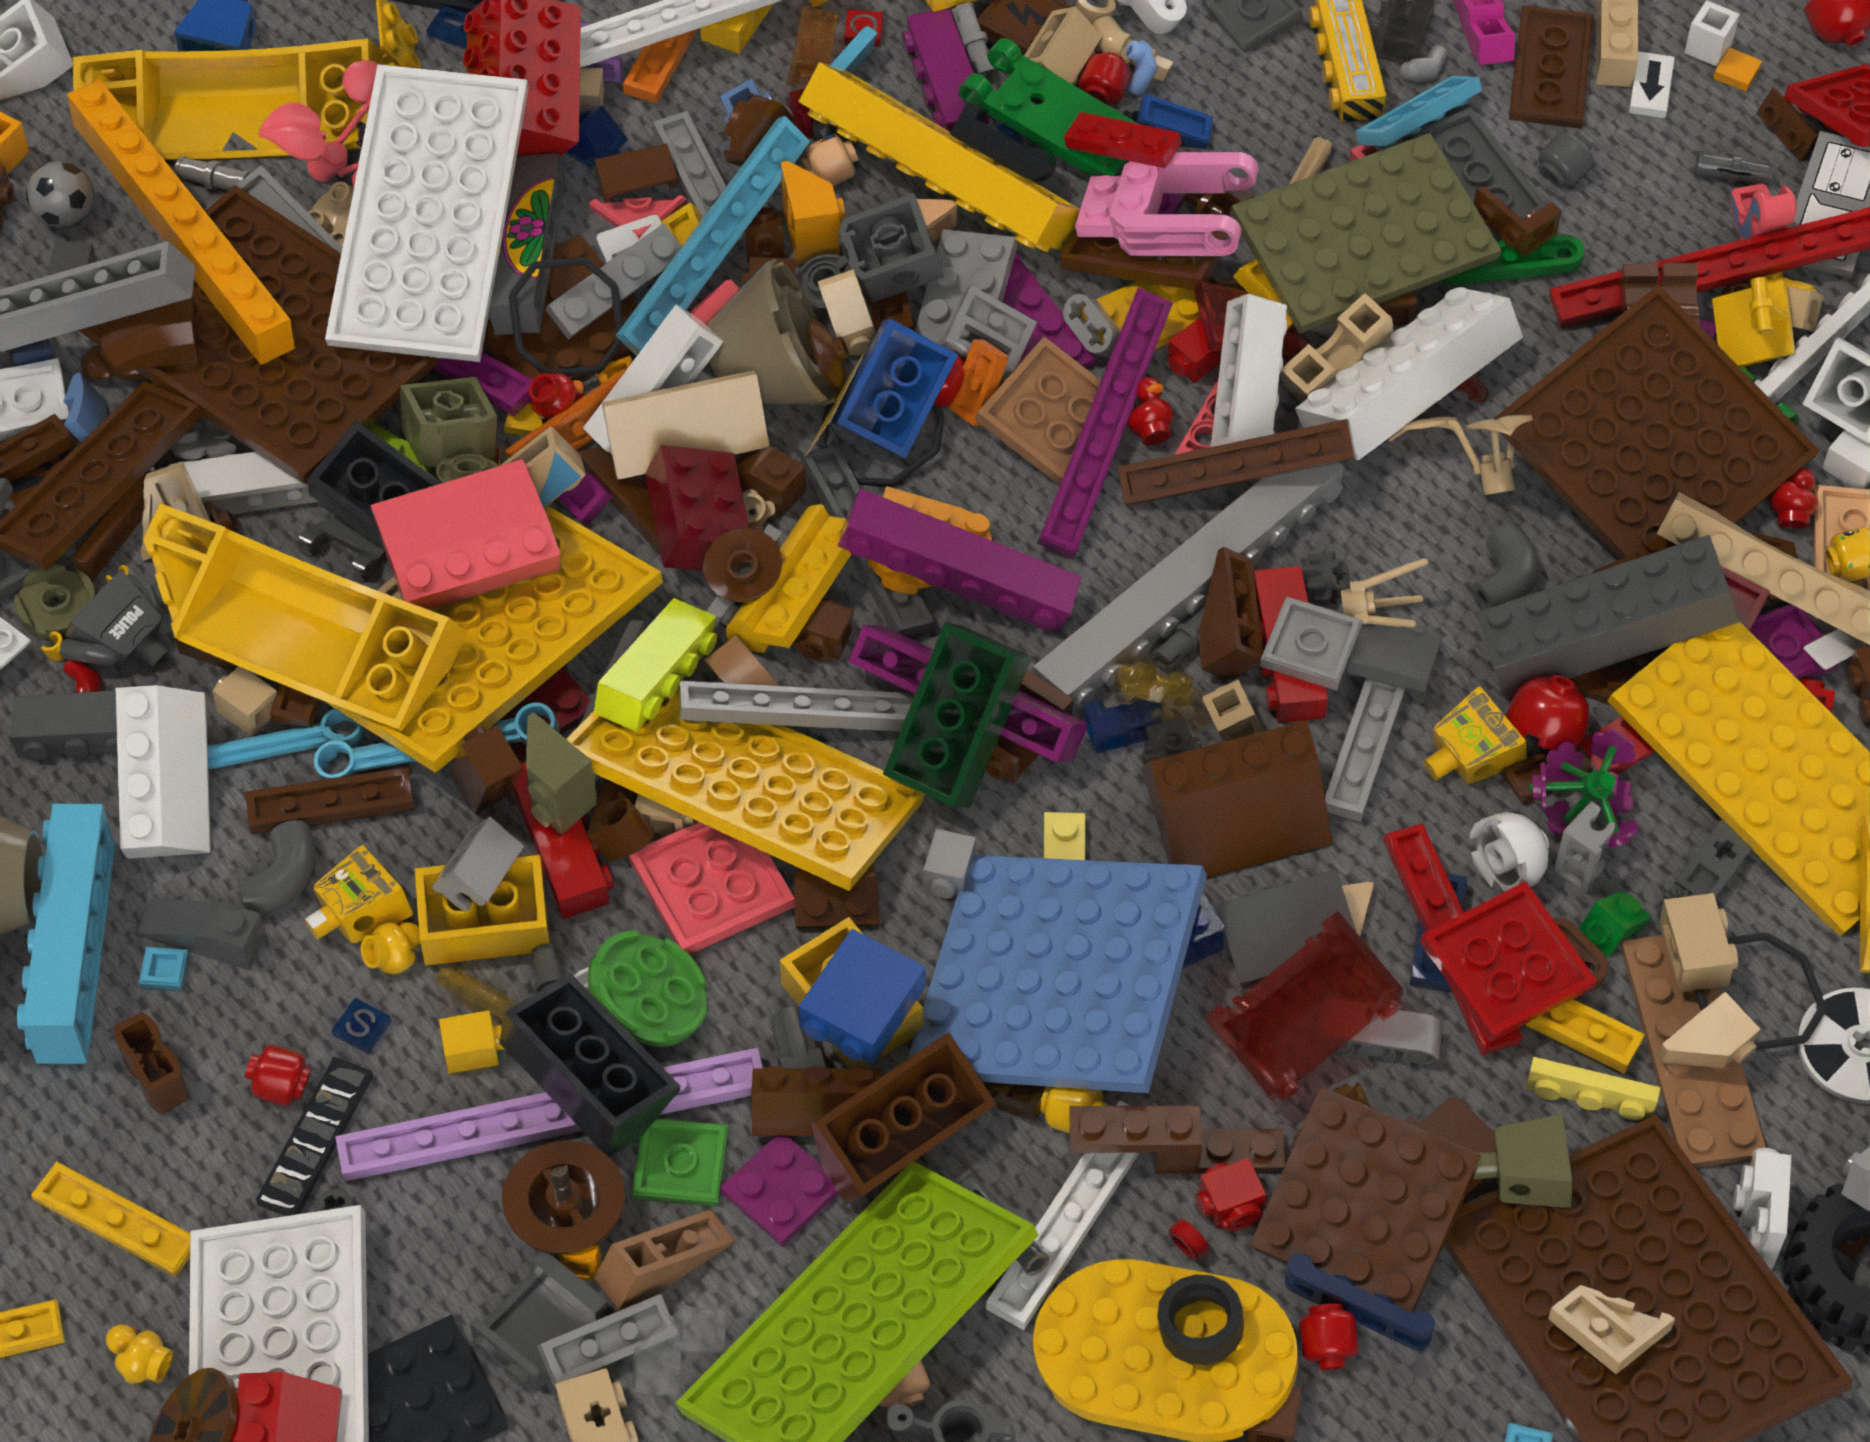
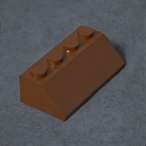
[811,1032,996,1205]

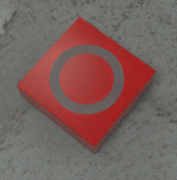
[844,10,883,46]

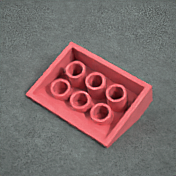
[370,459,561,610]

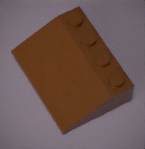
[1141,720,1332,878]

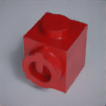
[1195,1158,1266,1231]

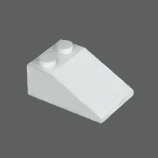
[0,0,73,100]

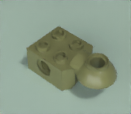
[400,377,498,483]

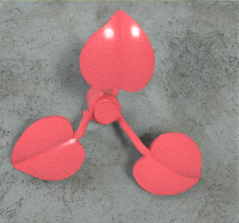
[258,61,378,186]

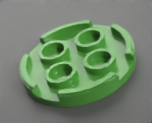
[587,930,708,1047]

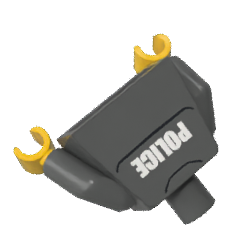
[41,565,169,669]

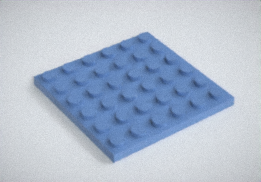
[908,855,1207,1093]

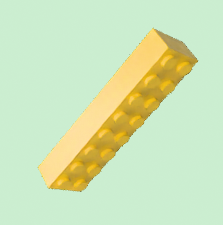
[798,62,1080,252]

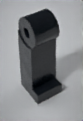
[950,101,1056,181]

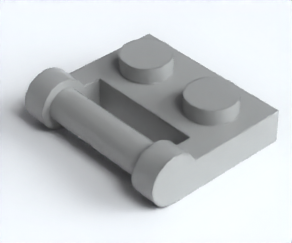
[939,285,1037,382]

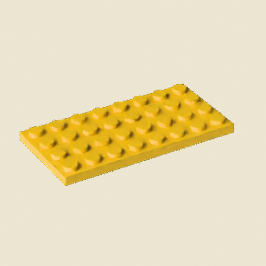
[327,506,663,773]
[1607,621,1870,936]
[567,680,925,891]

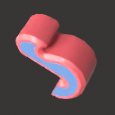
[1730,183,1797,239]

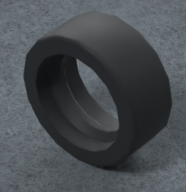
[1157,1274,1244,1365]

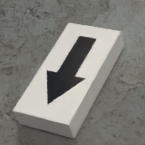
[1629,51,1674,118]

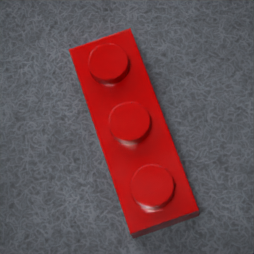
[1064,112,1182,168]

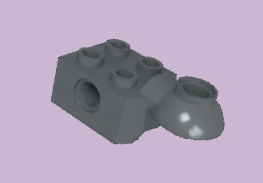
[796,193,944,310]

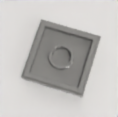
[1260,596,1363,691]

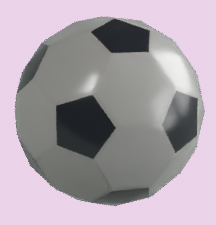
[26,160,94,228]

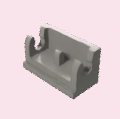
[1553,802,1615,894]
[431,816,524,911]

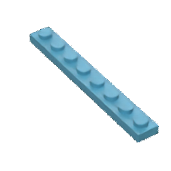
[616,116,810,356]

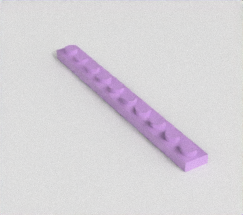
[335,1048,763,1182]

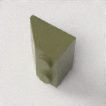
[526,712,597,835]

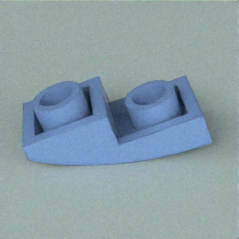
[63,372,107,443]

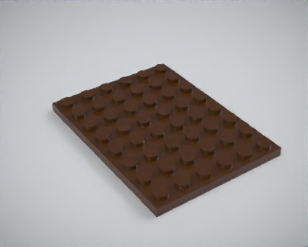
[78,185,444,485]
[1444,1115,1853,1442]

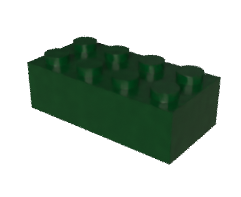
[883,622,1032,808]

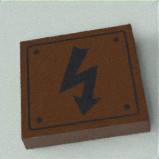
[977,0,1072,55]

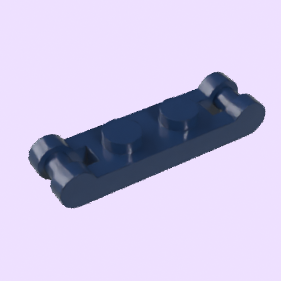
[1284,1253,1435,1351]

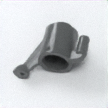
[887,1398,1016,1442]

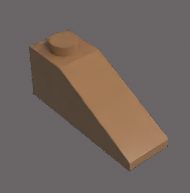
[594,1209,735,1310]

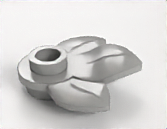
[170,425,237,459]

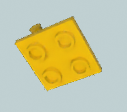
[1712,277,1795,367]

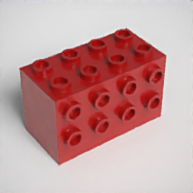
[463,0,581,156]

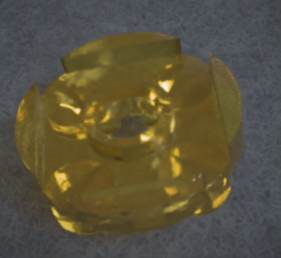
[1112,661,1195,706]

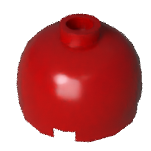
[1803,0,1870,46]
[1506,675,1590,751]

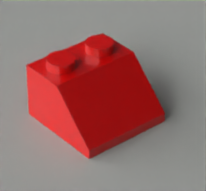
[231,1372,342,1442]

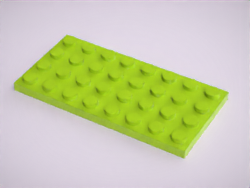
[675,1161,1039,1442]

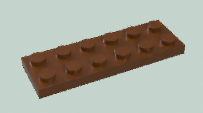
[0,381,204,571]

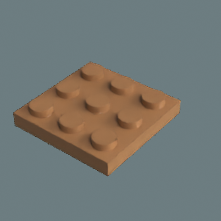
[974,336,1135,485]

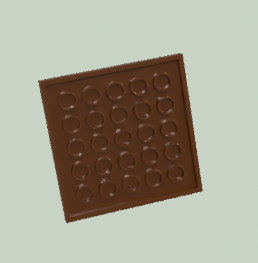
[1494,284,1820,559]

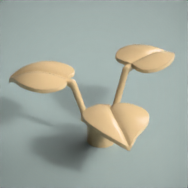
[1388,415,1533,495]

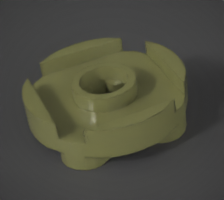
[14,565,96,640]

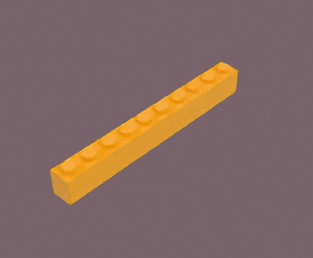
[67,79,295,365]

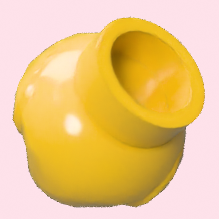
[361,921,420,974]
[105,1324,174,1384]

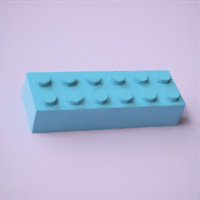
[17,804,116,1064]

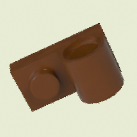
[587,778,654,861]

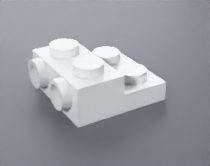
[1733,1148,1791,1270]

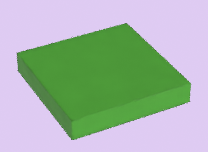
[631,1118,729,1207]

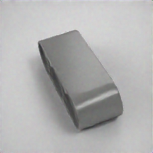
[1316,1001,1443,1069]

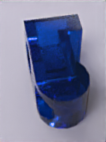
[1083,694,1163,754]

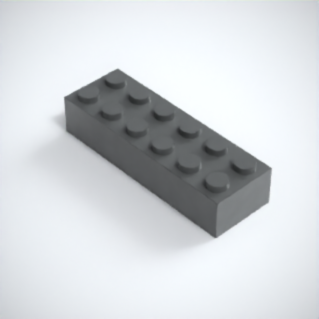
[1477,534,1739,699]

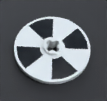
[1797,988,1870,1104]

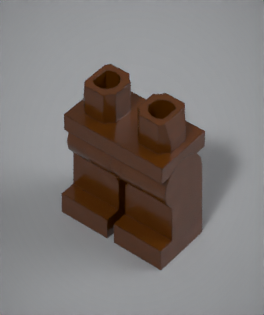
[1619,263,1700,326]

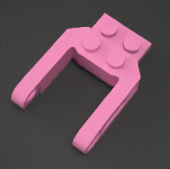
[1075,152,1259,256]

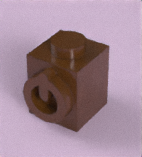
[793,598,854,662]

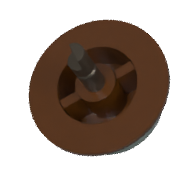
[502,1141,625,1258]

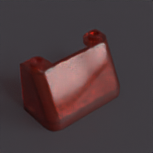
[1204,911,1404,1102]

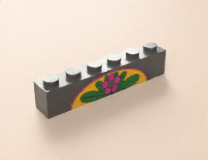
[488,153,566,335]

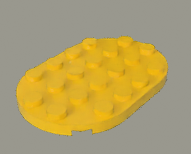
[1033,1259,1298,1442]

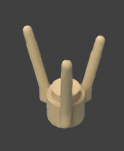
[1341,558,1429,628]

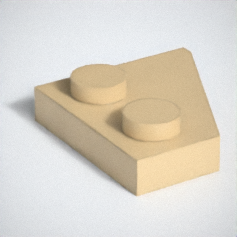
[1548,1285,1675,1374]

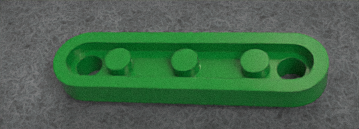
[1441,234,1585,285]

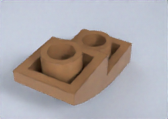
[704,635,779,686]

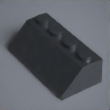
[499,973,681,1157]

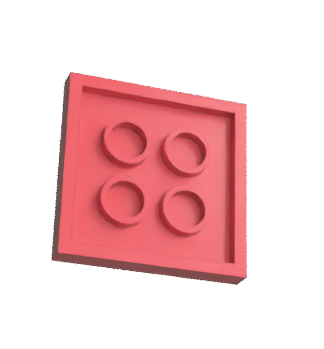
[629,822,795,955]

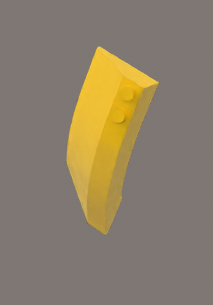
[73,38,383,160]
[143,503,467,732]

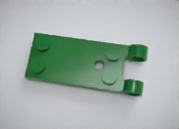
[958,38,1138,176]

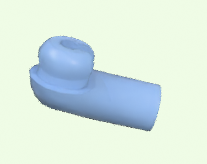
[1126,40,1157,96]

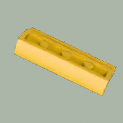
[726,505,851,653]

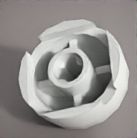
[1470,812,1549,892]

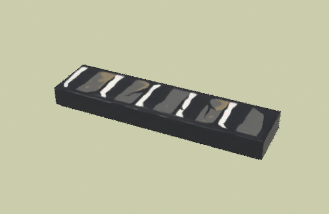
[256,1057,373,1216]

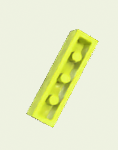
[594,598,717,732]

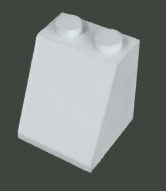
[1803,337,1870,444]

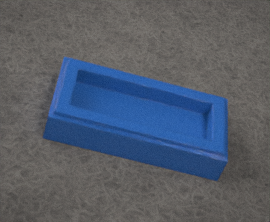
[1137,94,1213,149]

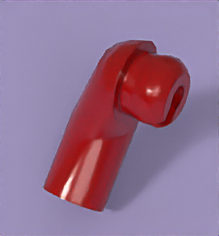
[63,659,103,693]

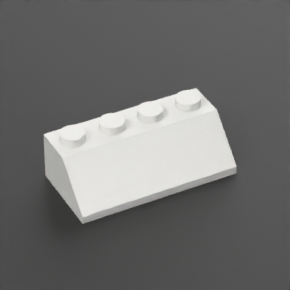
[116,685,211,858]

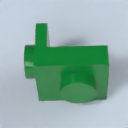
[1578,890,1652,957]

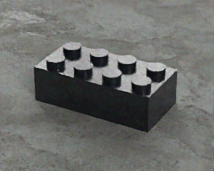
[307,420,442,550]

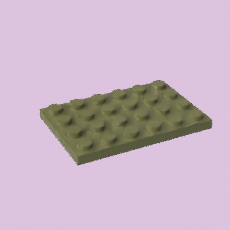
[1230,133,1502,334]

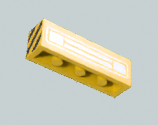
[1308,0,1386,122]

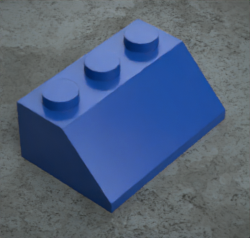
[831,318,958,459]

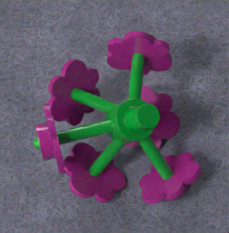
[1529,729,1639,848]

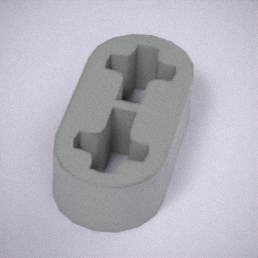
[1063,294,1120,357]

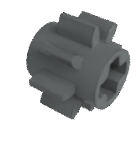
[1301,551,1349,601]

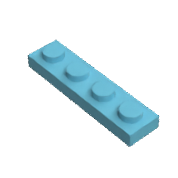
[1356,76,1482,150]

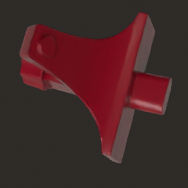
[786,87,815,139]

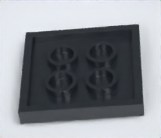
[367,1314,508,1442]

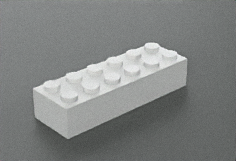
[1295,287,1523,460]

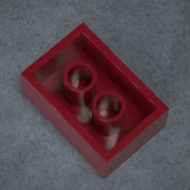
[645,445,749,571]

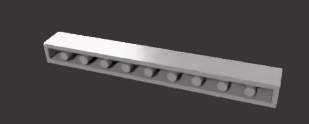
[1033,463,1344,710]

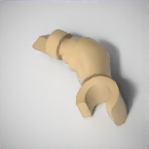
[1075,0,1173,82]

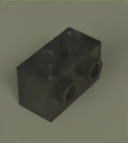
[1371,0,1436,64]

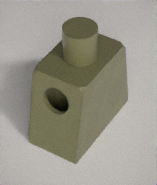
[1473,1115,1572,1208]

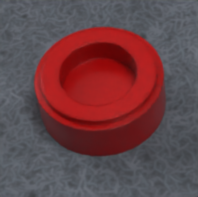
[1169,1219,1210,1262]

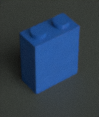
[798,929,926,1065]

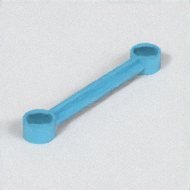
[314,703,559,780]
[207,708,364,770]

